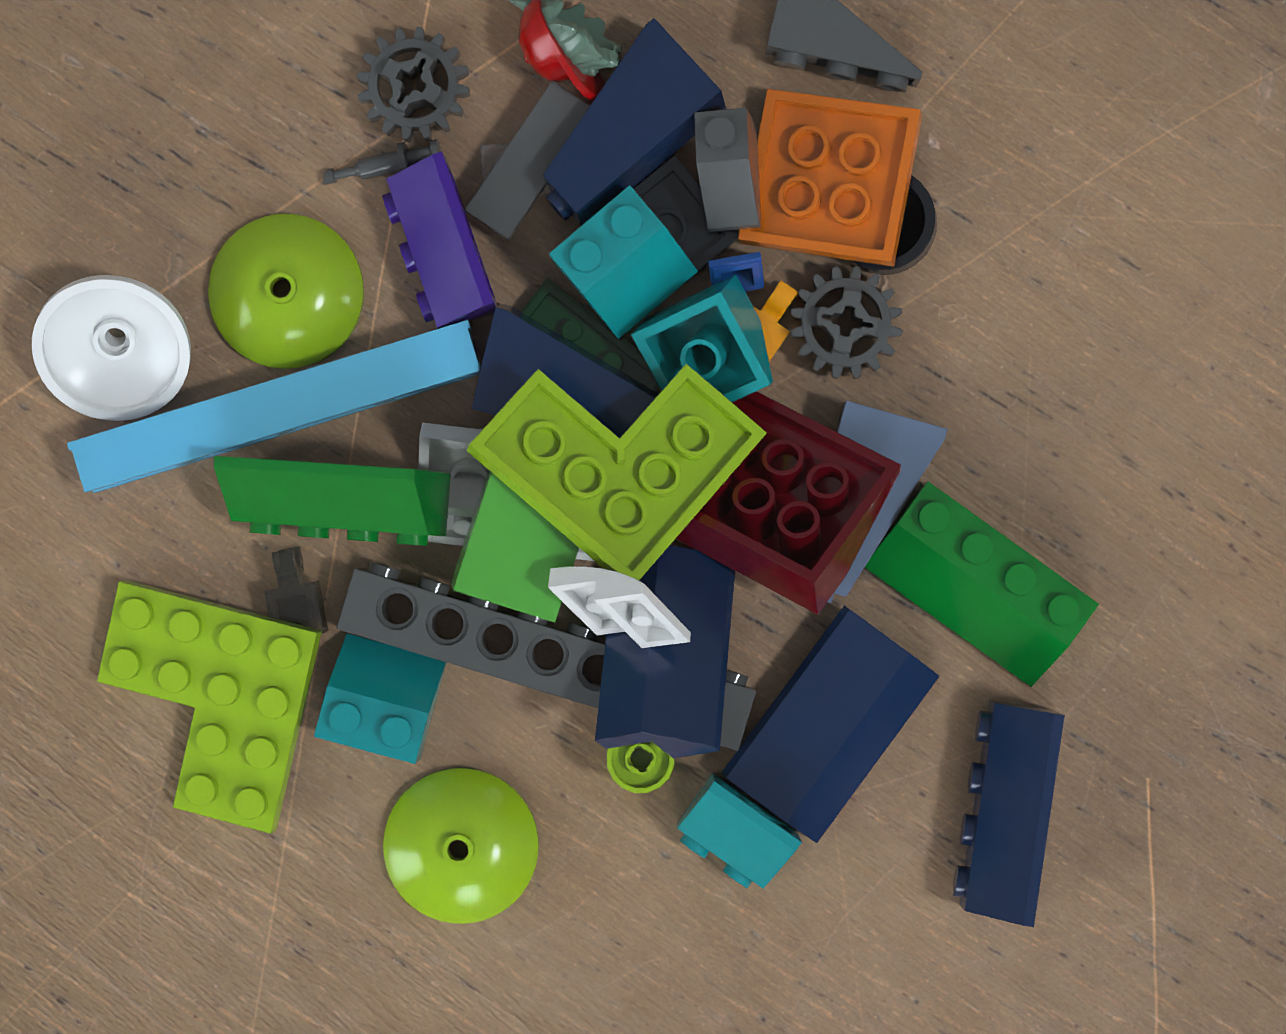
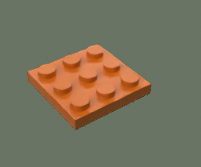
[738,89,923,267]

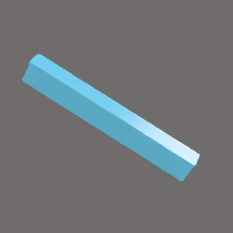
[67,320,481,493]

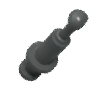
[323,139,442,185]

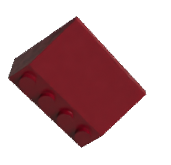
[676,391,901,615]

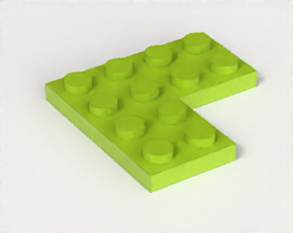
[466,364,767,581]
[97,580,322,834]

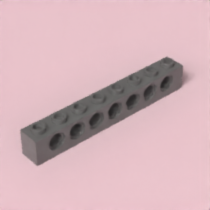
[336,561,756,751]

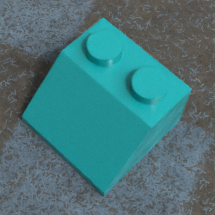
[549,185,698,340]
[631,274,773,402]
[314,633,447,764]
[677,773,802,889]

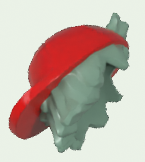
[510,0,622,101]

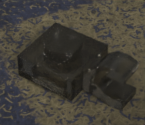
[264,546,328,634]

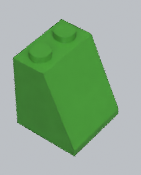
[450,471,579,623]

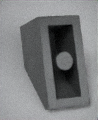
[694,108,761,232]

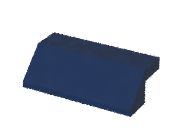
[595,545,735,759]
[721,605,940,843]

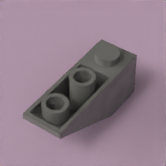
[765,0,922,92]

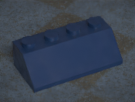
[953,700,1065,927]

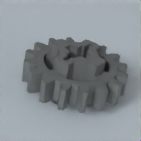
[356,27,470,143]
[789,266,903,379]

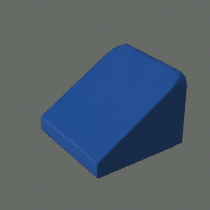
[707,252,765,292]

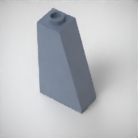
[827,401,948,604]

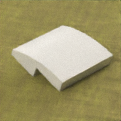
[548,567,691,648]

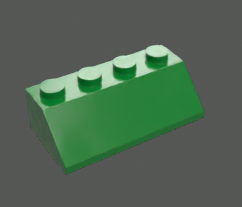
[213,456,451,546]
[864,481,1099,687]

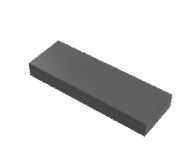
[465,80,590,241]

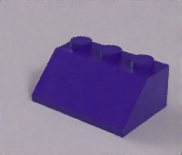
[382,151,498,329]

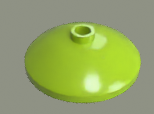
[208,214,364,369]
[383,768,539,924]

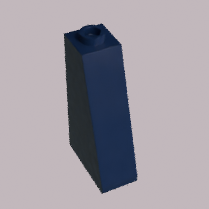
[543,18,726,226]
[471,304,659,439]

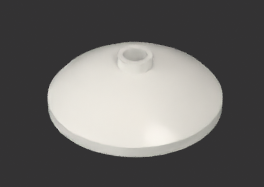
[32,275,191,421]

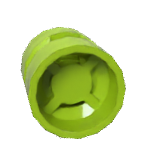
[607,741,674,793]

